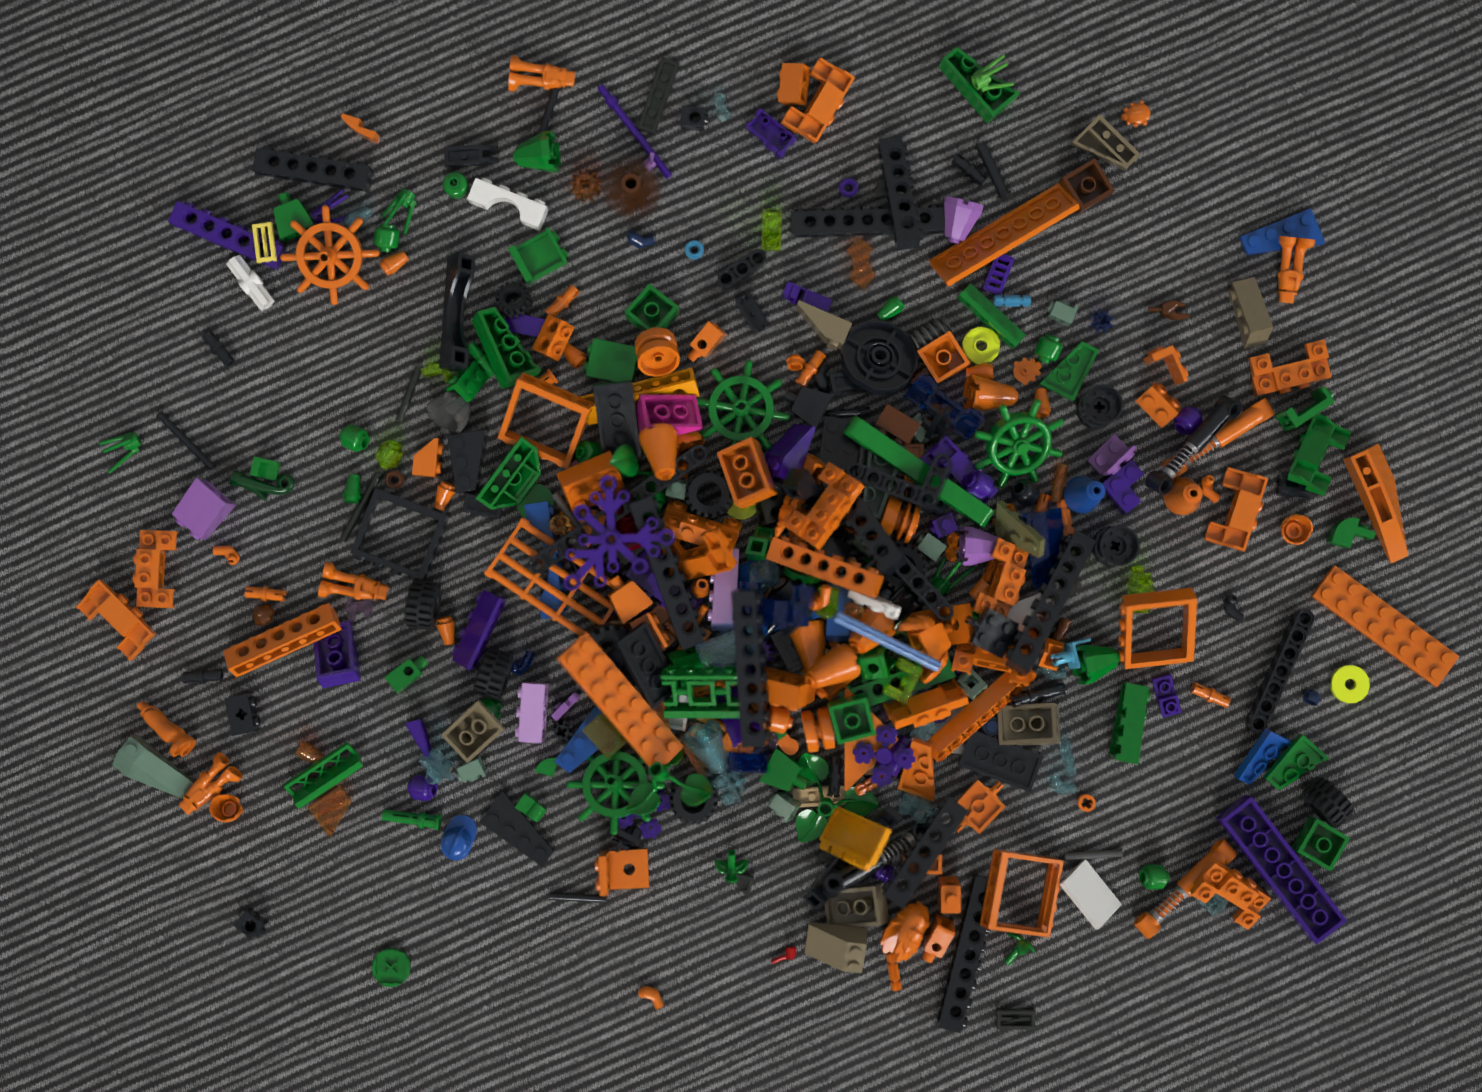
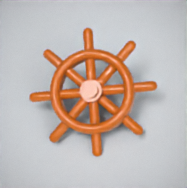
[280,205,380,305]

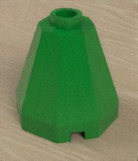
[513,130,561,173]
[1072,645,1120,685]

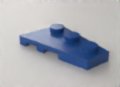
[1234,728,1292,785]

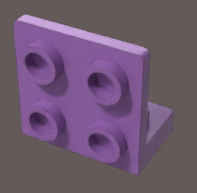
[1086,434,1137,477]

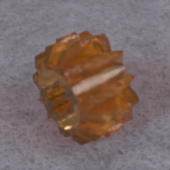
[570,169,602,202]

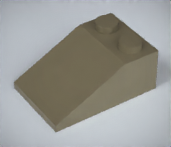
[796,300,852,350]
[441,700,506,763]
[998,703,1061,745]
[825,883,890,927]
[804,922,867,973]

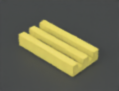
[252,222,277,264]

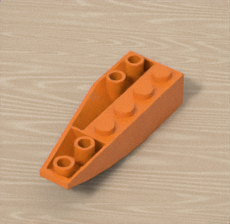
[1343,443,1409,564]

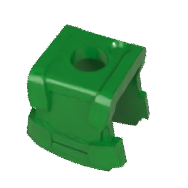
[857,644,896,681]

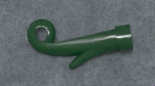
[230,470,295,501]

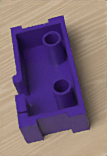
[745,108,797,160]
[782,282,832,312]

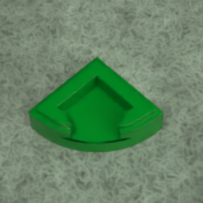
[535,757,557,777]

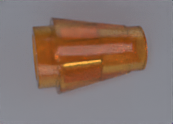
[295,741,325,763]

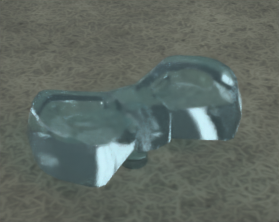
[711,93,732,121]

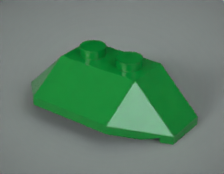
[476,436,541,510]

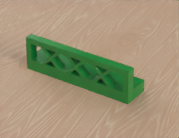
[957,283,1026,350]
[283,741,363,809]

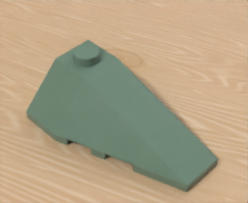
[112,735,194,799]

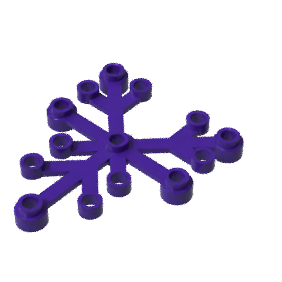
[564,475,675,591]

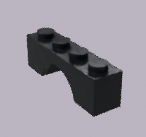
[781,468,835,536]

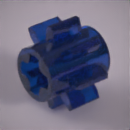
[1089,310,1114,334]

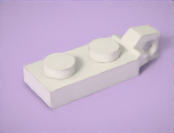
[847,590,901,619]

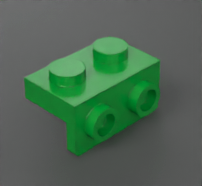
[445,361,488,403]

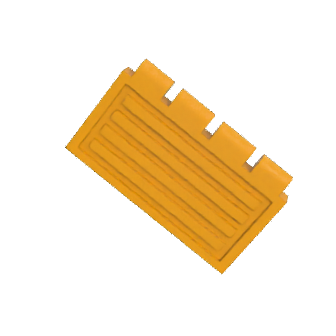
[819,806,892,871]

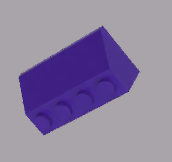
[451,590,507,670]

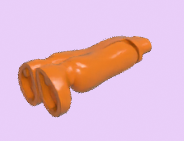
[136,701,196,757]

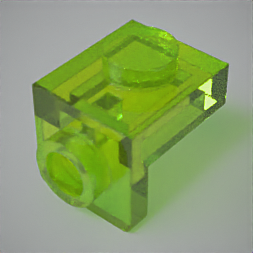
[421,362,453,384]
[816,586,840,618]

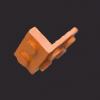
[1143,345,1188,386]

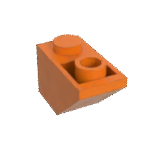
[412,438,444,478]

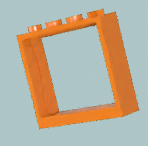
[498,372,594,468]
[1118,588,1197,669]
[980,848,1064,938]

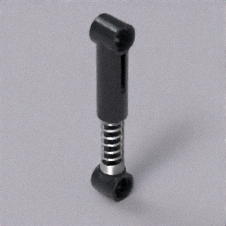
[1145,395,1243,495]
[821,822,932,898]

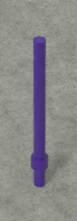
[597,84,673,179]

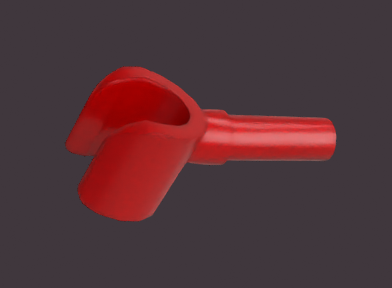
[771,946,797,964]

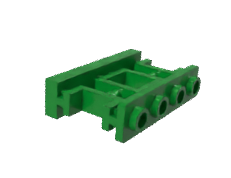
[660,666,740,718]

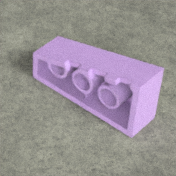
[708,548,739,632]

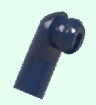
[627,230,655,248]

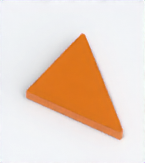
[844,687,899,792]

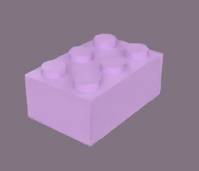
[515,681,549,743]

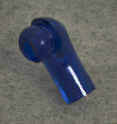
[511,650,535,676]

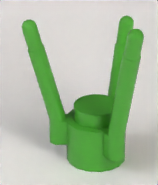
[971,54,1014,92]

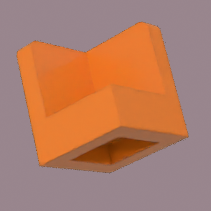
[1038,638,1064,671]

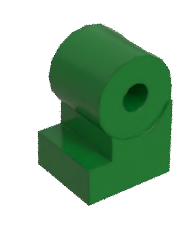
[515,792,547,823]

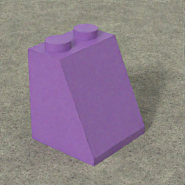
[172,478,236,540]

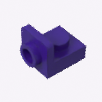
[928,512,959,539]

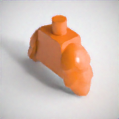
[898,615,952,684]

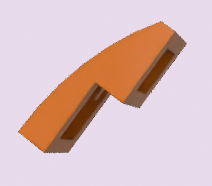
[341,113,380,144]

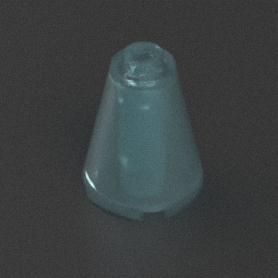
[684,720,728,774]

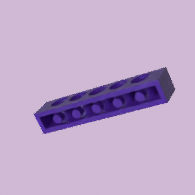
[168,201,287,271]

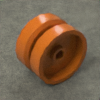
[635,327,680,377]
[801,706,835,753]

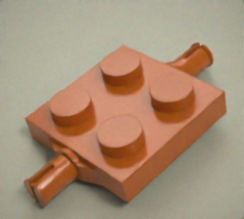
[956,779,1006,834]

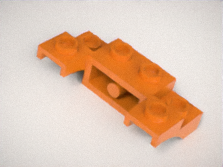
[781,57,855,144]
[1248,339,1332,397]
[784,462,865,550]
[1204,467,1269,552]
[658,500,743,554]
[661,528,737,580]
[132,530,178,608]
[971,538,1029,617]
[76,580,157,661]
[951,643,1032,687]
[882,678,968,729]
[1190,857,1272,930]

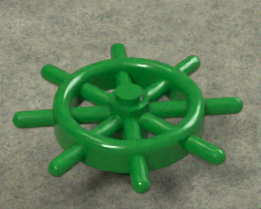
[697,360,790,450]
[974,399,1064,488]
[566,735,665,835]

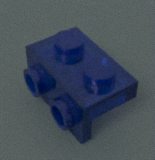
[728,753,768,773]

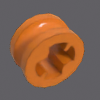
[1077,794,1096,812]

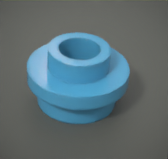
[685,240,704,260]

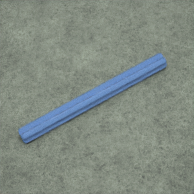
[834,612,941,671]

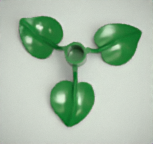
[609,445,668,503]
[626,748,712,815]
[795,753,879,842]

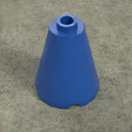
[1063,475,1105,514]

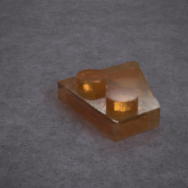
[681,739,709,776]
[308,785,352,837]

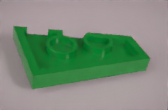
[1039,341,1099,402]
[1263,733,1329,791]

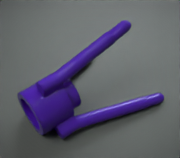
[311,189,353,224]

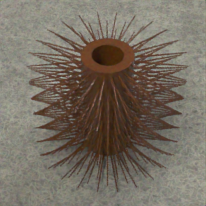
[602,157,662,222]

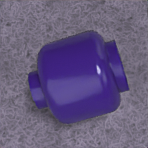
[1174,406,1203,435]
[964,470,994,499]
[407,775,438,801]

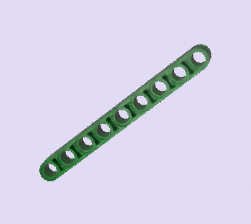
[844,416,994,528]

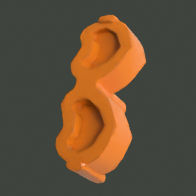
[945,532,960,562]

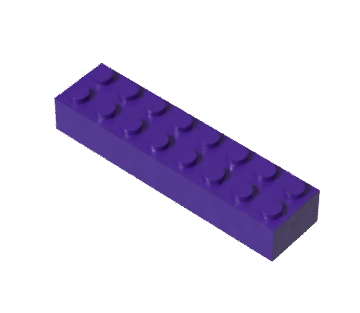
[1216,794,1347,945]

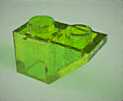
[762,209,782,251]

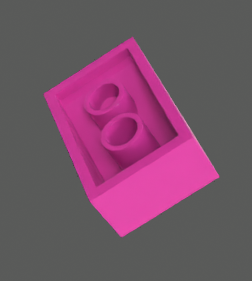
[635,395,702,435]

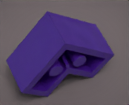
[1101,460,1144,515]

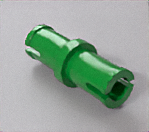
[468,341,495,379]

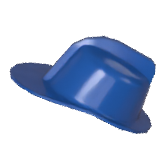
[441,815,477,861]

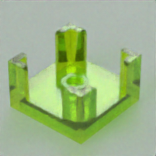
[881,657,923,704]

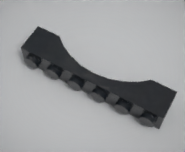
[439,252,476,372]

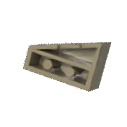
[1071,114,1141,171]
[1228,277,1273,349]

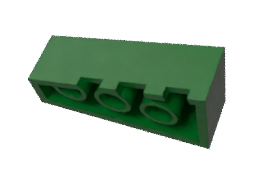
[938,47,1021,124]
[472,307,542,389]
[1108,682,1150,765]

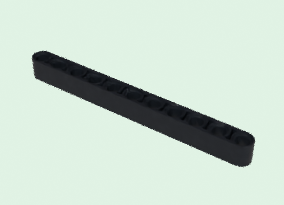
[529,445,708,574]

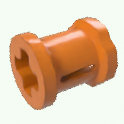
[538,369,558,384]

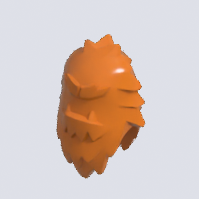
[880,900,930,962]

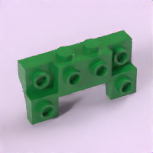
[1287,414,1351,496]

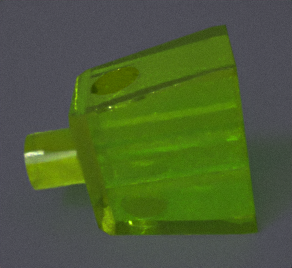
[1127,565,1155,614]

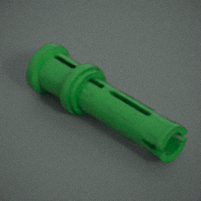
[382,809,442,831]

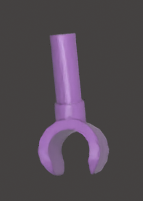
[642,152,657,171]

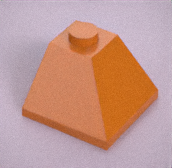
[917,331,970,384]

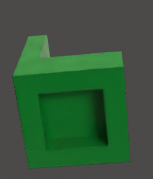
[250,456,281,481]

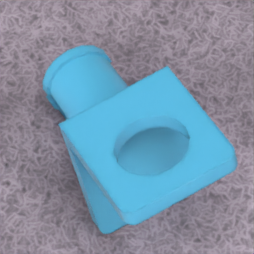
[1051,638,1091,669]

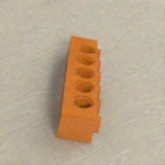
[766,535,884,599]
[223,603,342,678]

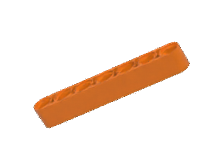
[926,670,1036,762]

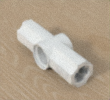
[226,255,275,311]

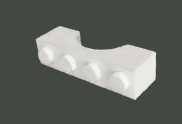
[467,177,548,231]

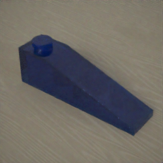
[1022,507,1063,589]

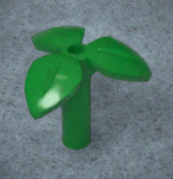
[715,850,748,883]
[1004,932,1035,965]

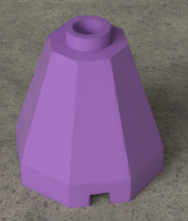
[943,196,983,244]
[959,527,1000,566]

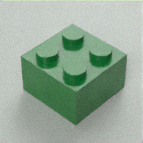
[625,284,680,332]
[827,693,876,745]
[1291,816,1350,871]

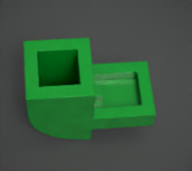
[1326,518,1376,548]
[745,526,775,563]

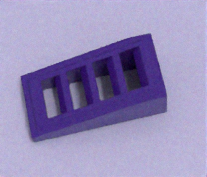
[982,254,1015,295]
[405,718,433,758]

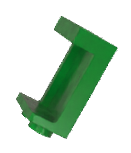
[508,227,569,285]
[583,338,637,383]
[1274,386,1335,431]

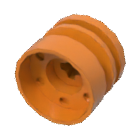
[880,496,921,544]

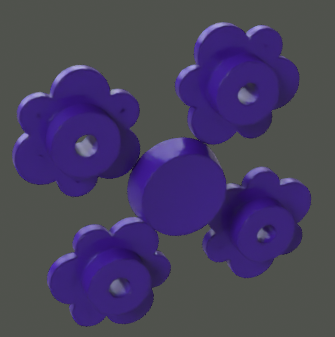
[853,724,916,787]
[618,789,671,839]

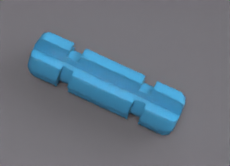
[993,295,1031,307]

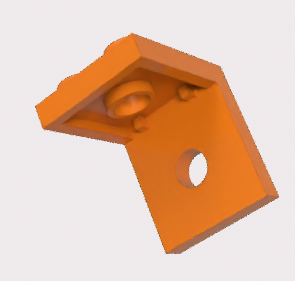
[906,603,973,648]
[595,848,650,896]

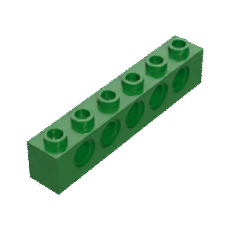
[838,656,955,707]

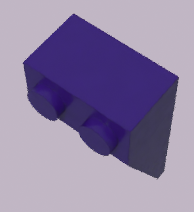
[765,424,816,480]
[314,620,361,688]

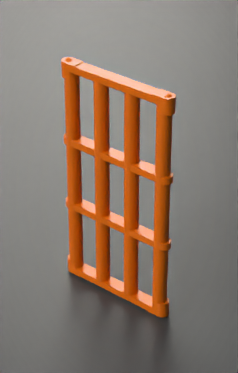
[484,517,614,636]

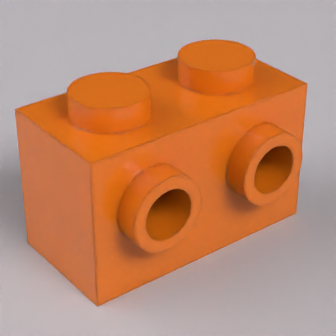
[777,63,811,106]

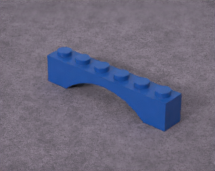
[525,501,568,619]

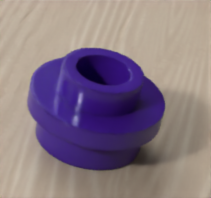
[839,178,858,198]

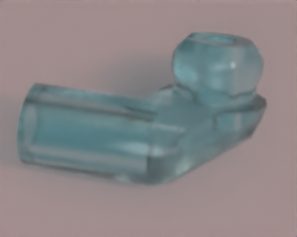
[1040,667,1066,680]
[1049,776,1076,795]

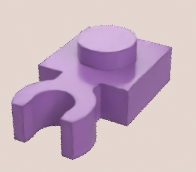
[551,692,581,721]

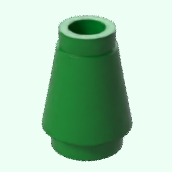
[876,295,905,321]
[342,474,361,504]

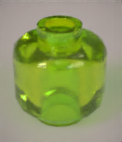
[375,440,404,470]

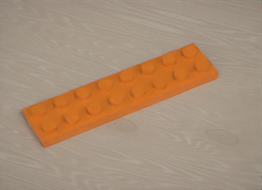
[928,183,1080,287]
[1311,565,1460,687]
[556,632,684,766]

